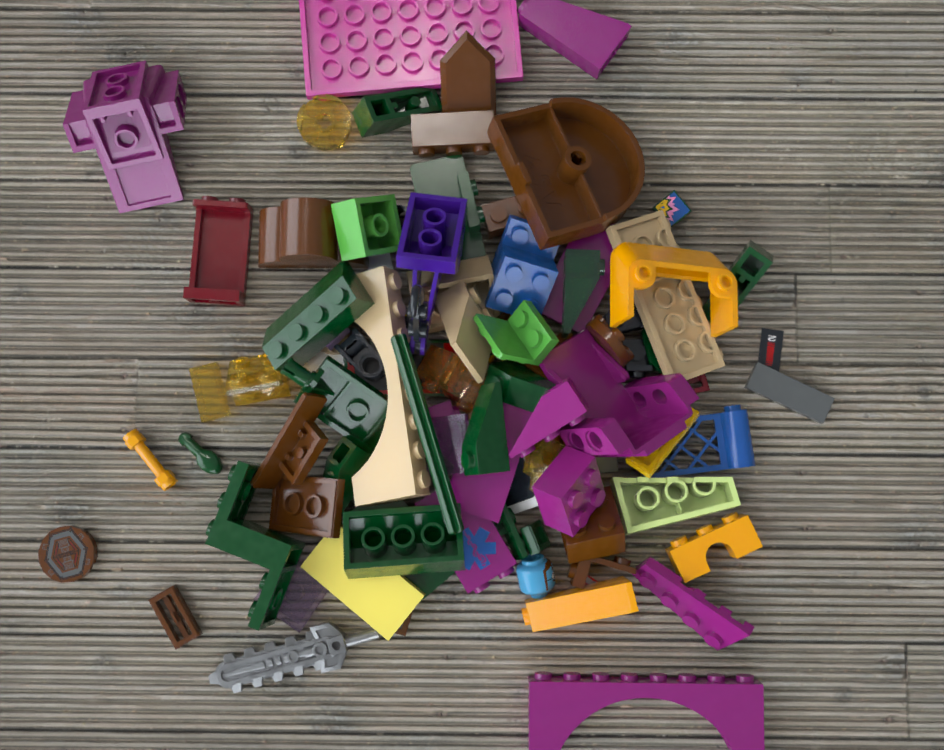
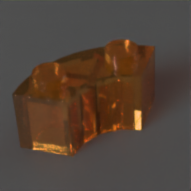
[417,344,487,414]

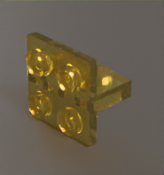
[225,353,291,406]

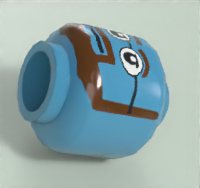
[516,553,556,599]

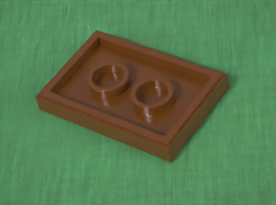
[269,474,345,538]

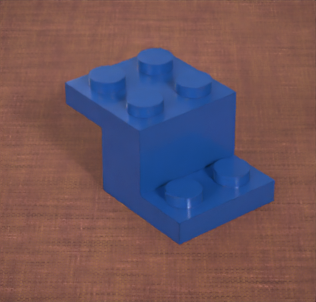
[485,214,560,315]

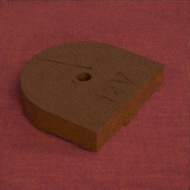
[487,97,645,250]

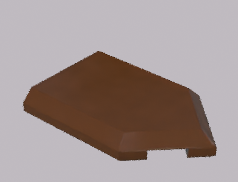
[440,30,496,115]

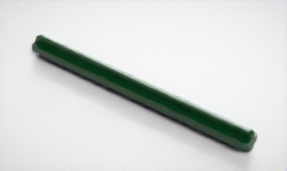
[391,333,464,534]

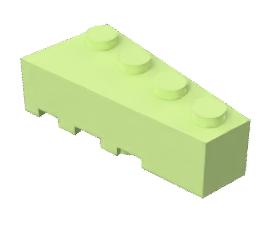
[610,477,741,536]

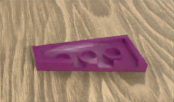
[631,557,754,651]

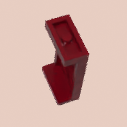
[183,196,254,306]

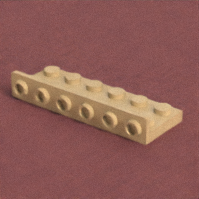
[606,210,726,380]

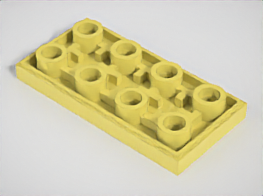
[300,524,426,641]

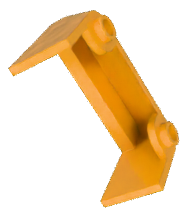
[610,242,738,337]

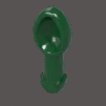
[178,432,222,474]

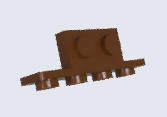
[251,392,329,489]

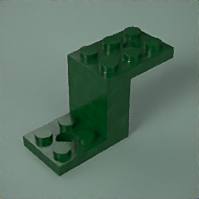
[205,460,306,631]

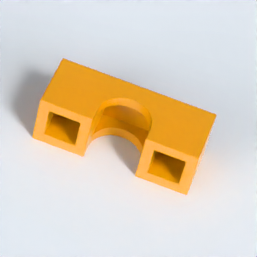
[665,512,763,583]

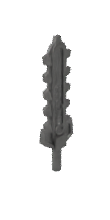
[209,621,380,693]

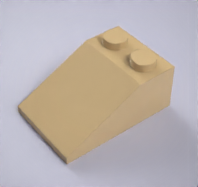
[436,280,493,384]

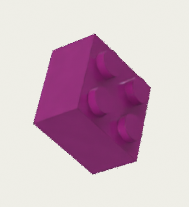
[532,446,606,537]

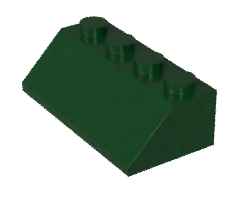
[262,261,375,371]
[343,503,465,579]

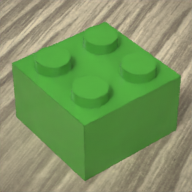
[331,194,402,261]

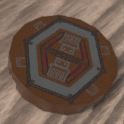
[38,525,98,583]

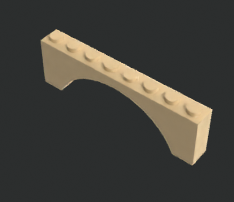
[351,266,431,506]

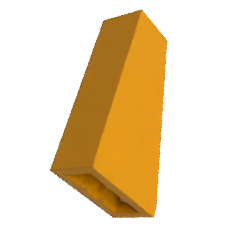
[521,576,639,632]

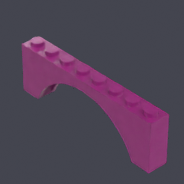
[528,671,765,750]

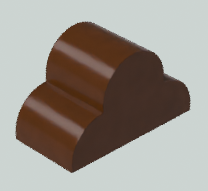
[258,197,369,269]

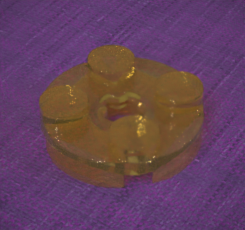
[297,94,353,151]

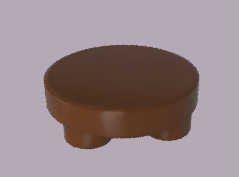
[585,314,635,368]

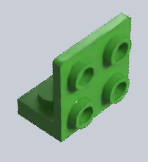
[473,300,559,366]

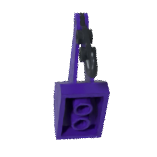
[396,192,467,355]

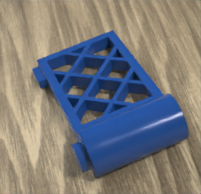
[641,405,756,478]

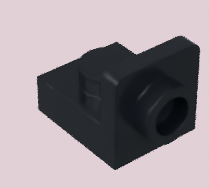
[622,339,653,378]

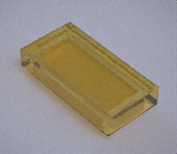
[189,362,231,423]

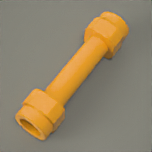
[123,429,178,491]

